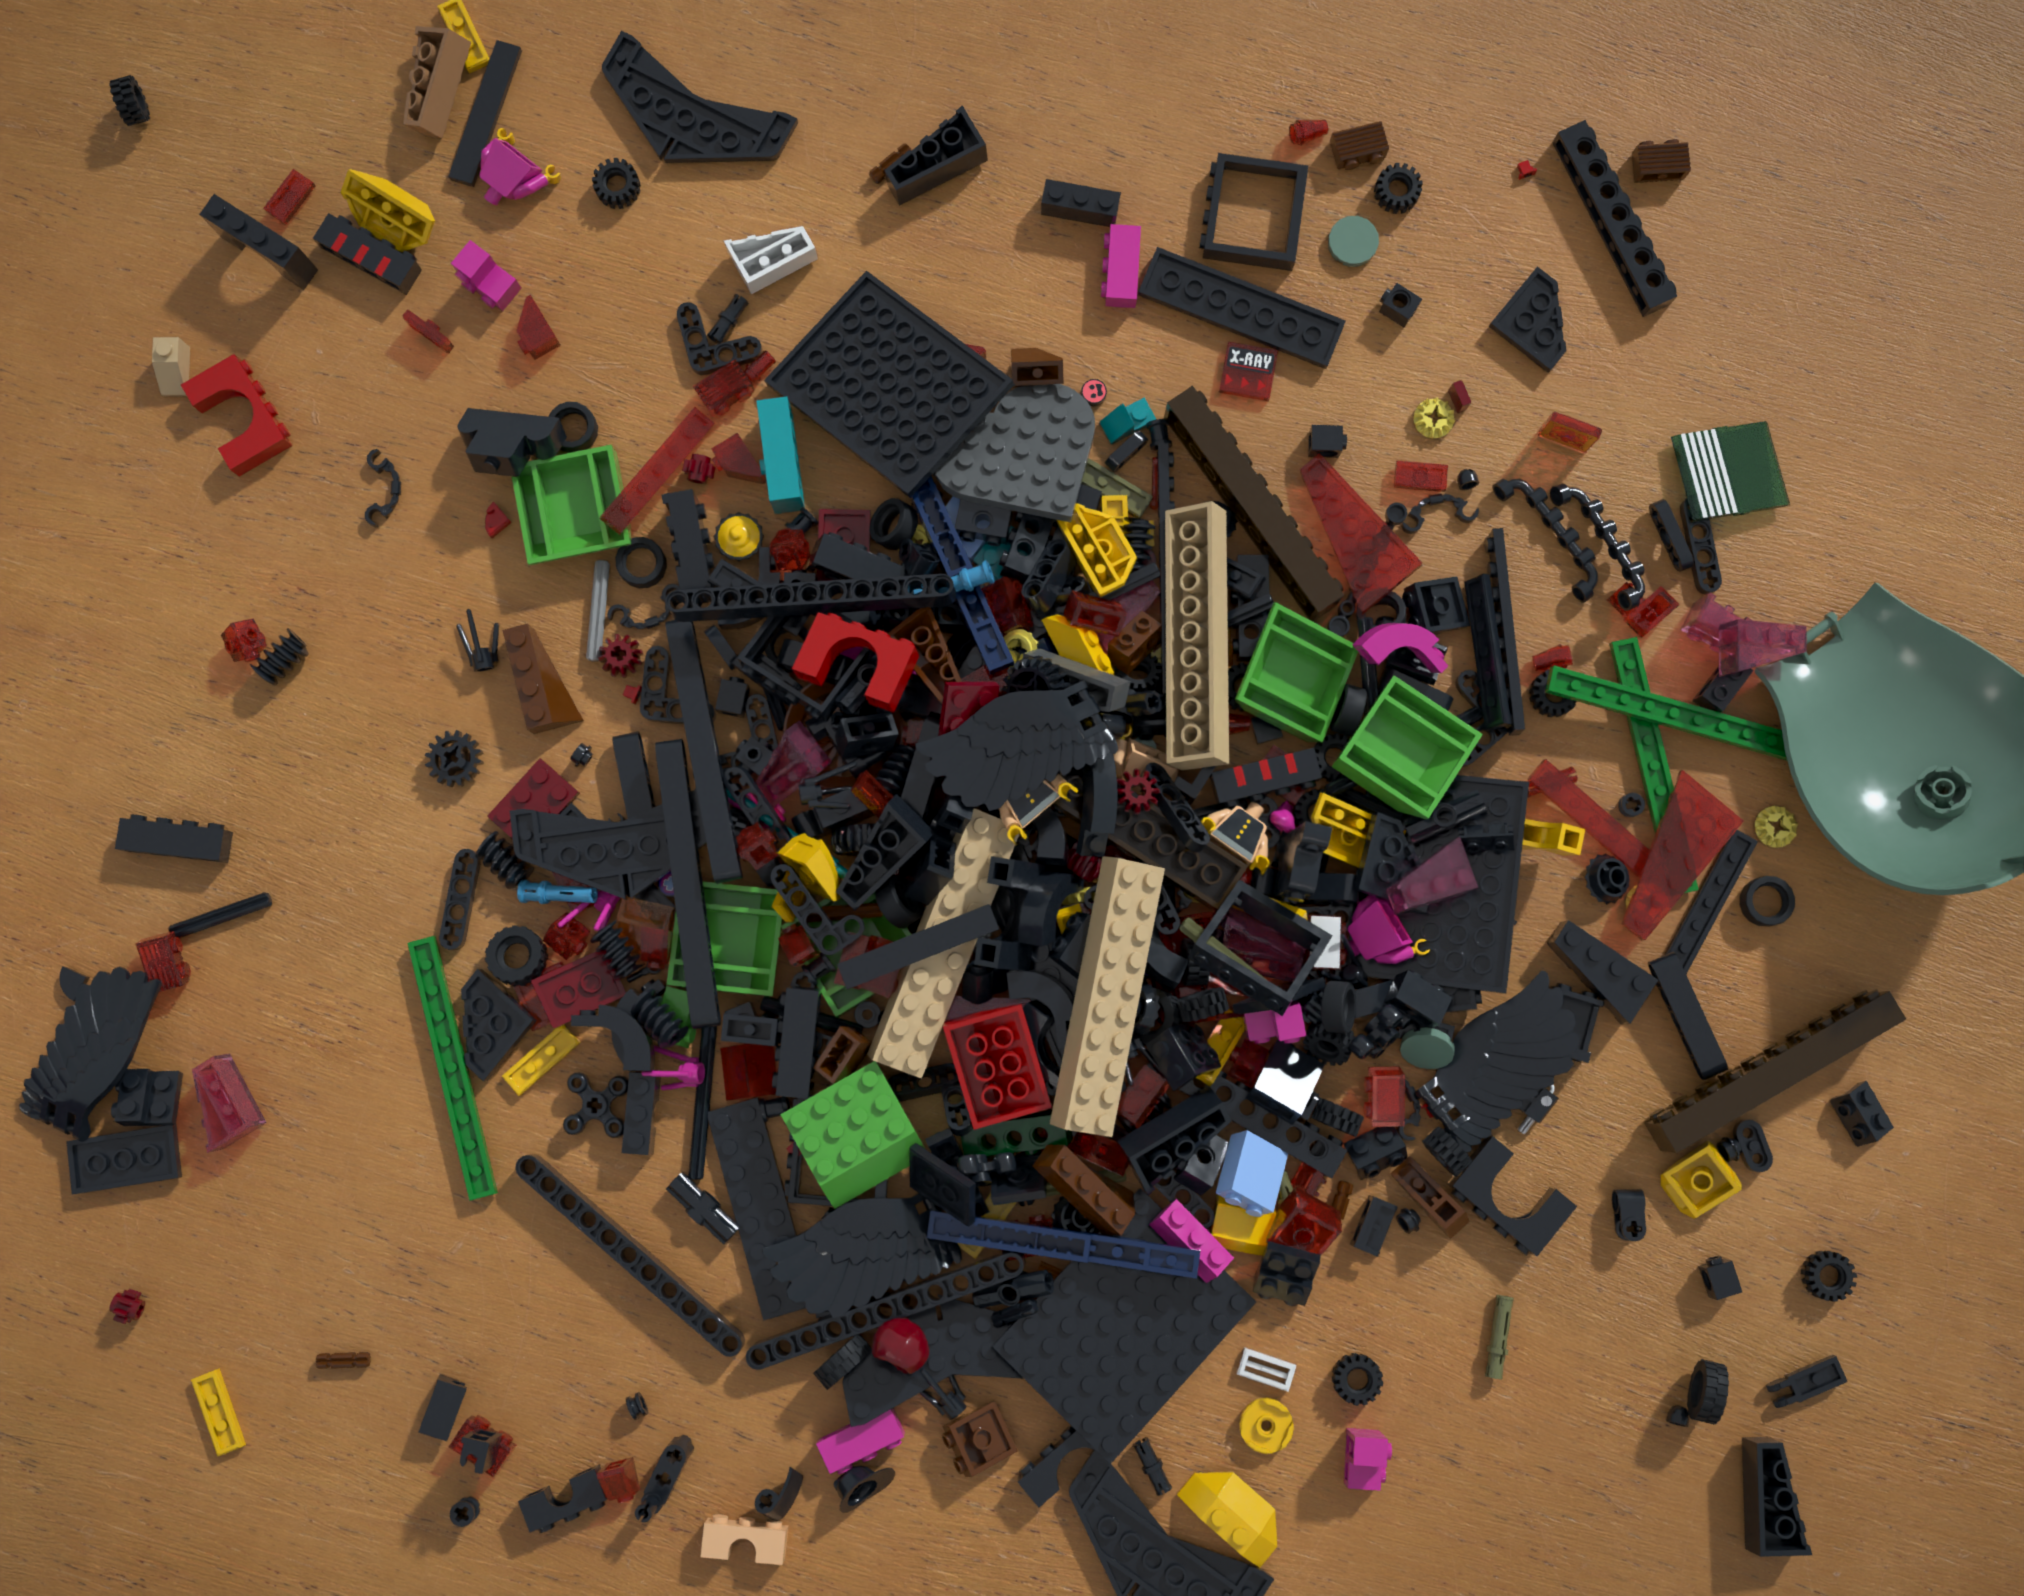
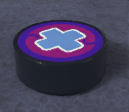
[658,871,674,897]

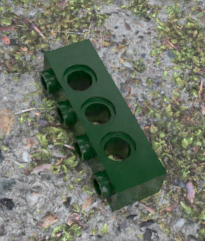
[961,1110,1073,1159]

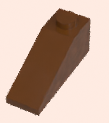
[1390,1156,1470,1239]

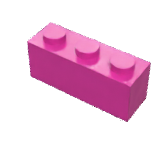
[1101,224,1141,308]
[1149,1199,1234,1283]
[816,1408,905,1475]

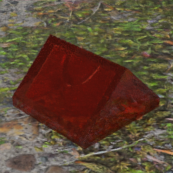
[720,1044,777,1101]

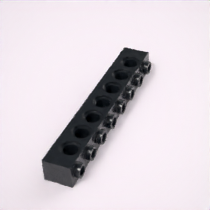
[1552,120,1677,317]
[1144,1061,1348,1179]

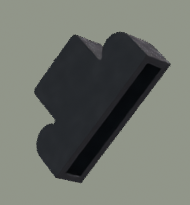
[457,408,567,477]
[791,784,889,840]

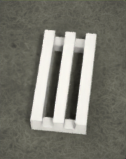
[1236,1347,1296,1392]

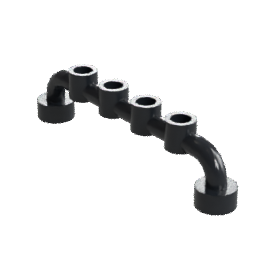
[1492,479,1598,603]
[1550,483,1645,611]
[1327,502,1407,637]

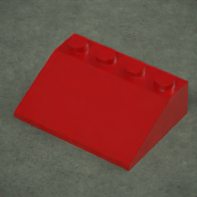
[943,1004,1052,1130]

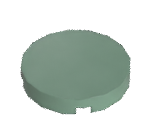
[1328,216,1379,267]
[1400,1027,1455,1069]

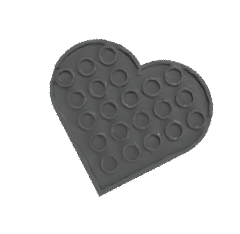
[933,384,1095,522]

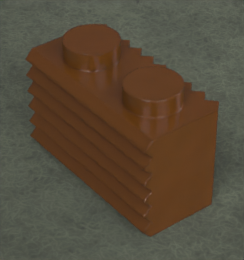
[1330,121,1389,170]
[1631,139,1691,183]

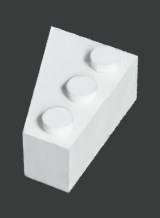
[724,226,818,294]

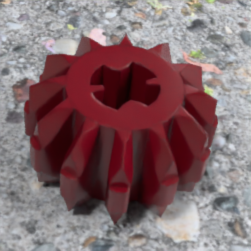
[598,634,643,678]
[1117,768,1160,815]
[1067,841,1108,883]

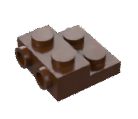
[942,1401,1018,1477]

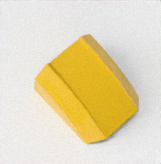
[778,833,841,901]
[1661,1140,1742,1219]
[1209,1194,1279,1256]

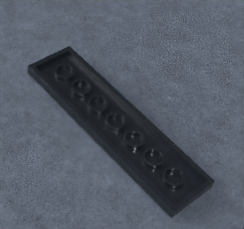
[1138,247,1346,369]
[708,1097,805,1321]

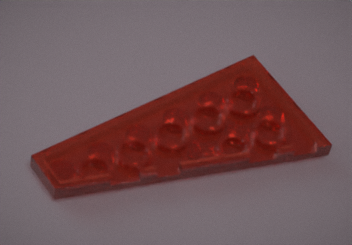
[1300,453,1422,615]
[1622,770,1744,941]

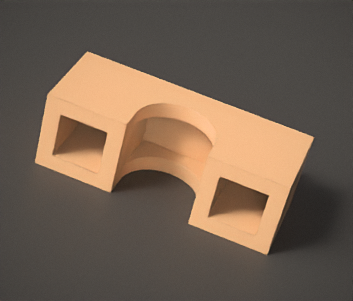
[701,1514,789,1565]

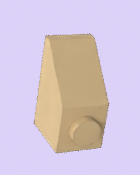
[152,337,190,397]

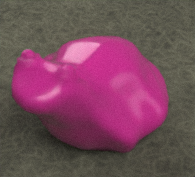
[1270,801,1295,833]

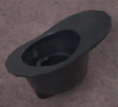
[833,1466,895,1513]

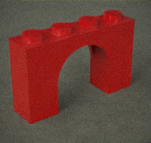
[181,354,292,477]
[792,612,919,713]

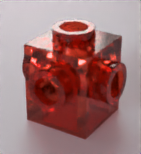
[769,528,810,571]
[221,618,267,662]
[736,822,778,870]
[542,912,591,960]
[1227,1038,1269,1087]

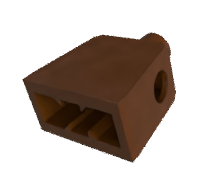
[813,1026,872,1084]

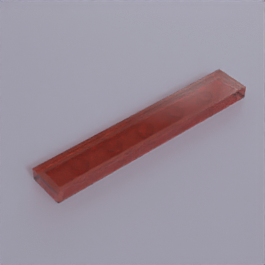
[599,407,715,535]
[1527,759,1663,882]

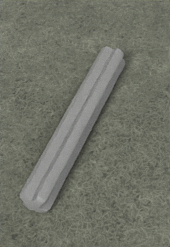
[586,560,610,662]

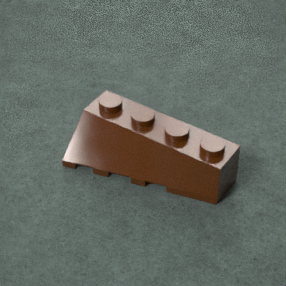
[888,607,962,705]
[502,623,584,734]
[1033,1145,1135,1236]

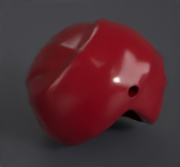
[872,1318,929,1374]

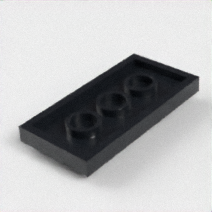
[66,1125,182,1195]

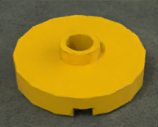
[1239,1397,1294,1454]

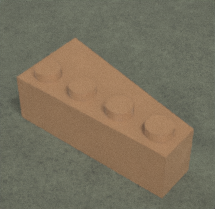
[403,26,471,139]

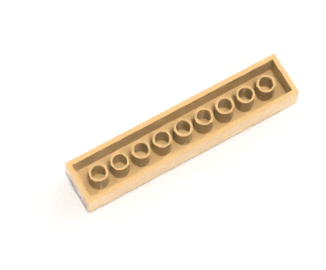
[1165,501,1229,770]
[867,808,1022,1078]
[1050,856,1165,1137]

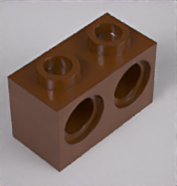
[1108,611,1162,675]

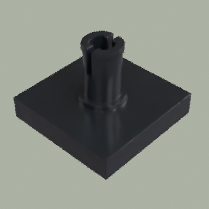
[991,1151,1047,1206]

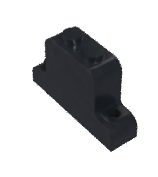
[1273,821,1332,906]

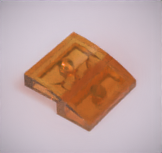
[617,896,674,960]

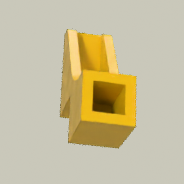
[1522,819,1585,856]

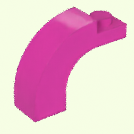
[1352,623,1448,673]

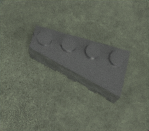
[1023,649,1131,712]

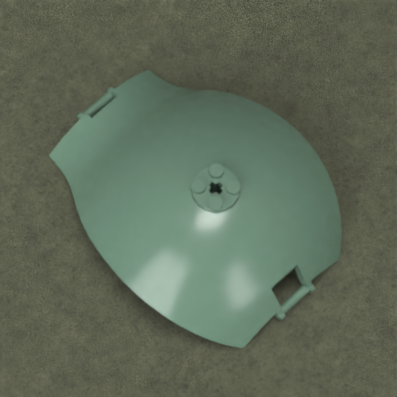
[1755,582,2024,895]

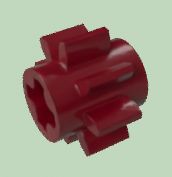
[682,454,716,484]
[109,1288,145,1324]

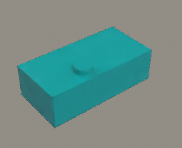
[756,396,805,514]

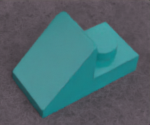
[1099,397,1156,445]

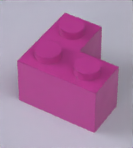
[451,240,522,311]
[1242,1000,1306,1044]
[1344,1428,1392,1491]

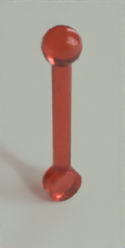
[1149,457,1158,510]

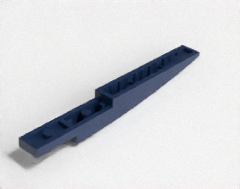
[911,476,1014,675]
[927,1210,1201,1279]

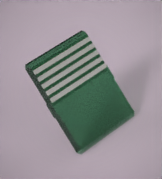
[1671,421,1790,521]

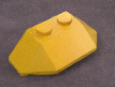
[340,169,435,252]
[1056,503,1137,597]
[1042,614,1115,676]
[1311,792,1406,868]
[1177,1472,1277,1568]

